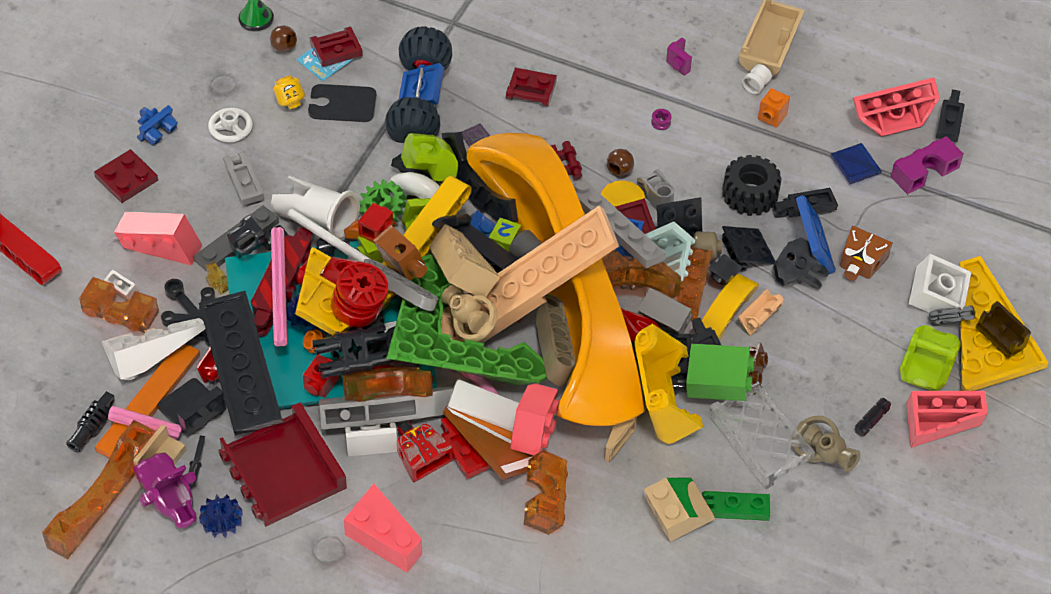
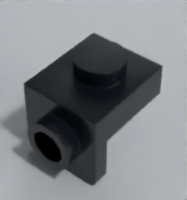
[708,254,741,285]

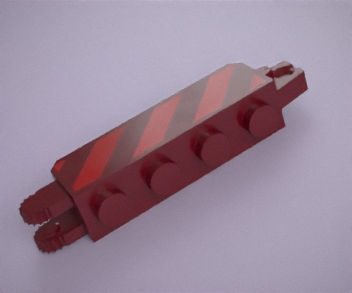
[251,228,313,338]

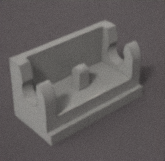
[638,288,693,334]

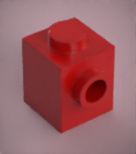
[358,203,395,243]
[303,354,340,398]

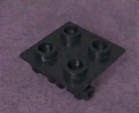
[655,197,703,237]
[721,226,776,272]

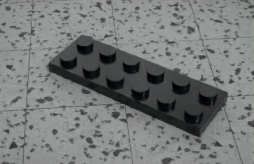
[199,290,283,436]

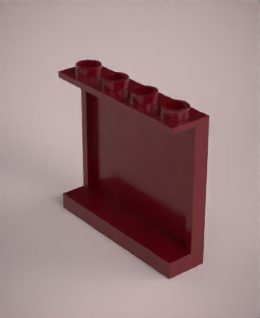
[218,402,347,527]

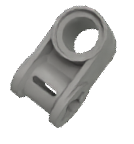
[637,169,674,210]

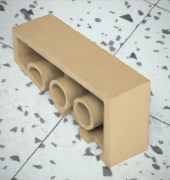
[429,224,500,297]

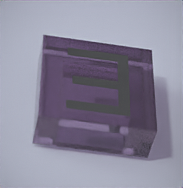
[462,123,490,147]

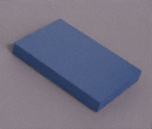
[796,195,836,275]

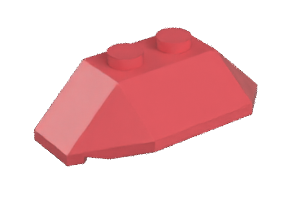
[853,78,940,137]

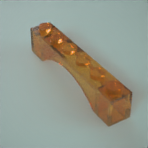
[42,420,155,559]

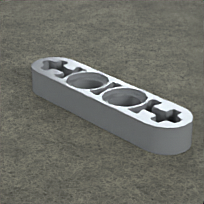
[364,259,438,311]

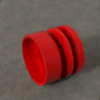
[331,262,388,327]

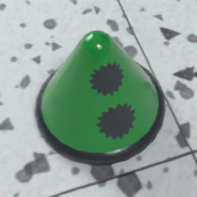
[238,0,274,31]

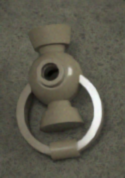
[792,416,860,472]

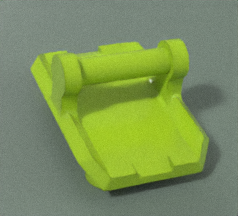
[900,325,961,391]

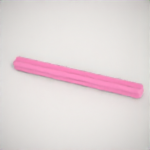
[271,227,287,347]

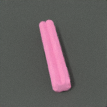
[108,406,182,439]

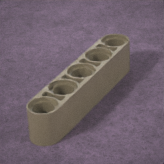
[535,295,576,386]

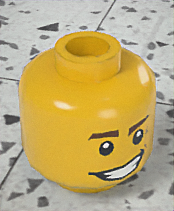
[273,75,305,109]

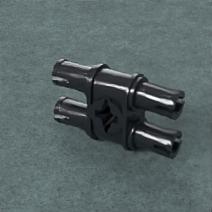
[312,325,394,379]

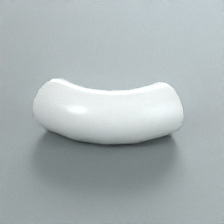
[390,172,440,199]

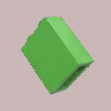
[686,344,755,401]

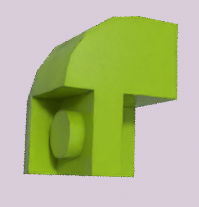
[401,133,458,181]

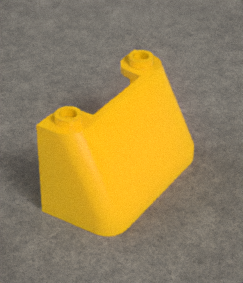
[635,324,703,444]

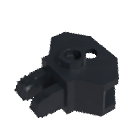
[772,237,829,289]

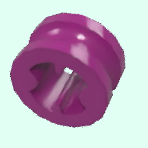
[651,109,672,130]

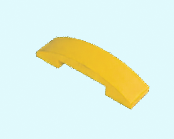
[694,274,759,340]

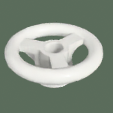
[208,108,253,142]

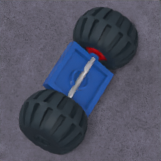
[385,26,453,143]

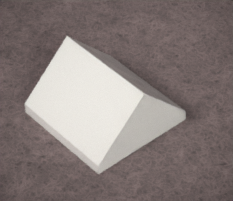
[345,422,397,457]

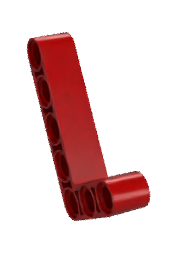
[0,214,62,285]

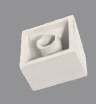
[909,254,971,313]

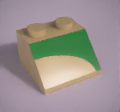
[644,477,715,542]

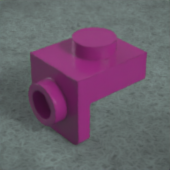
[666,37,692,76]

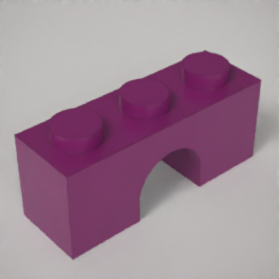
[891,136,964,195]

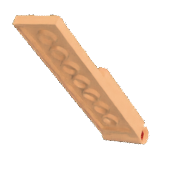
[441,206,619,343]

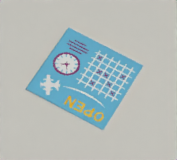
[296,48,353,82]

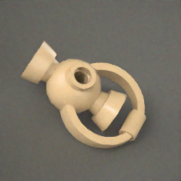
[441,285,498,341]

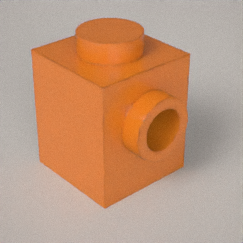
[758,88,790,128]

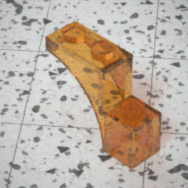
[602,249,681,299]

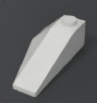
[102,318,205,380]

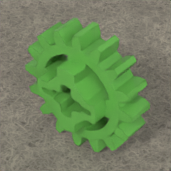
[359,179,407,223]

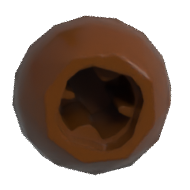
[270,25,297,53]
[607,149,634,176]

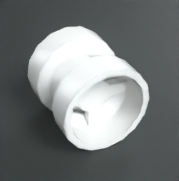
[742,64,772,94]

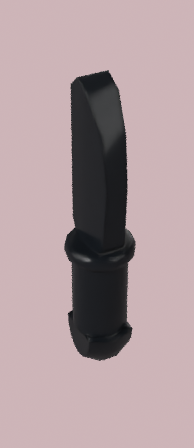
[432,214,472,228]
[188,435,205,487]

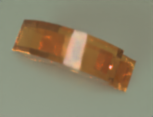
[343,367,433,402]

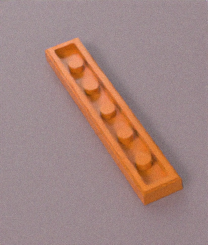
[95,344,200,462]

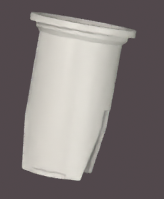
[271,176,360,240]

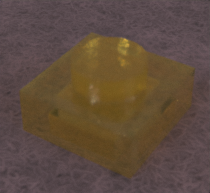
[205,261,229,295]

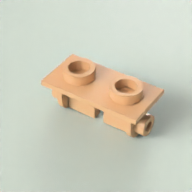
[738,289,784,336]

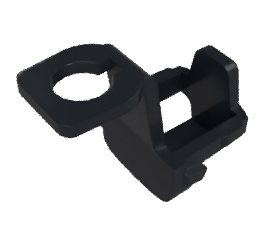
[227,215,289,258]

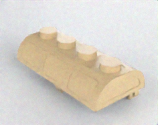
[739,0,805,76]

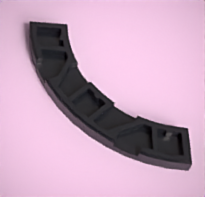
[441,131,518,222]

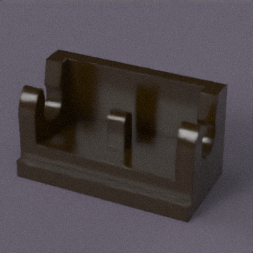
[975,301,1031,359]

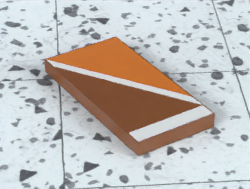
[443,406,541,480]

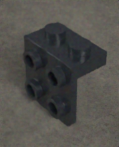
[158,378,226,437]

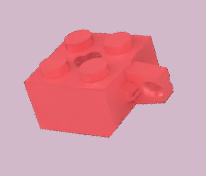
[510,384,560,457]

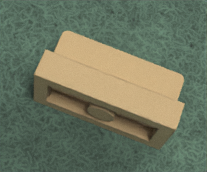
[133,424,186,466]

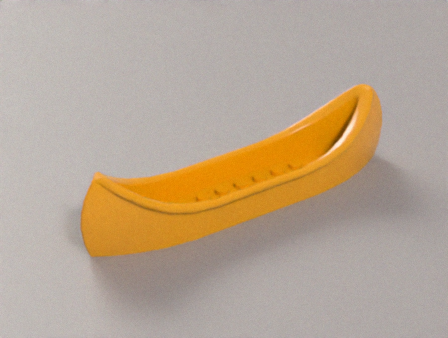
[467,133,645,426]

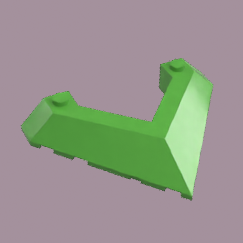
[387,254,548,385]

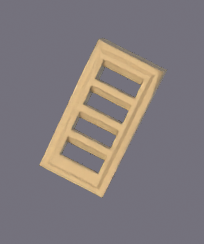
[605,417,637,462]

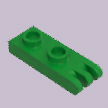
[702,491,771,521]

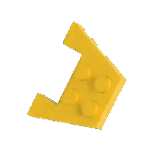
[295,247,394,335]

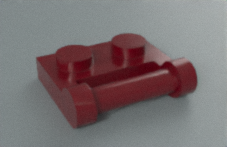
[310,26,363,67]
[506,67,557,107]

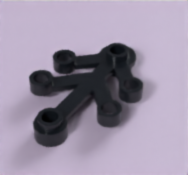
[161,278,215,345]

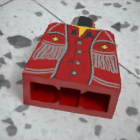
[397,422,453,483]

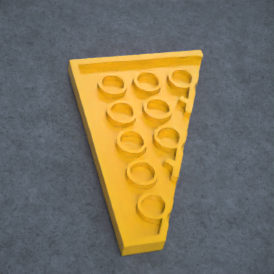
[959,256,1049,391]

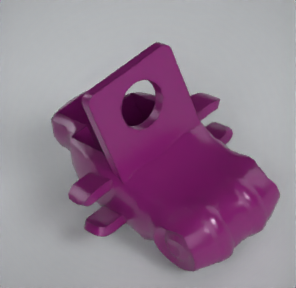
[134,452,197,529]

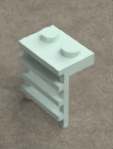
[645,222,695,294]

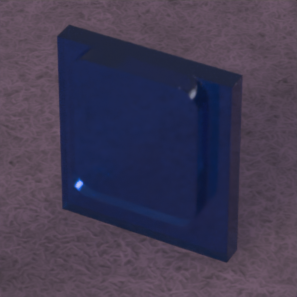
[830,143,882,184]

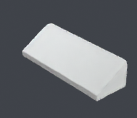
[448,380,519,432]

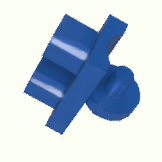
[137,105,178,146]

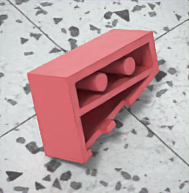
[114,212,202,266]
[906,391,988,448]
[344,484,422,573]

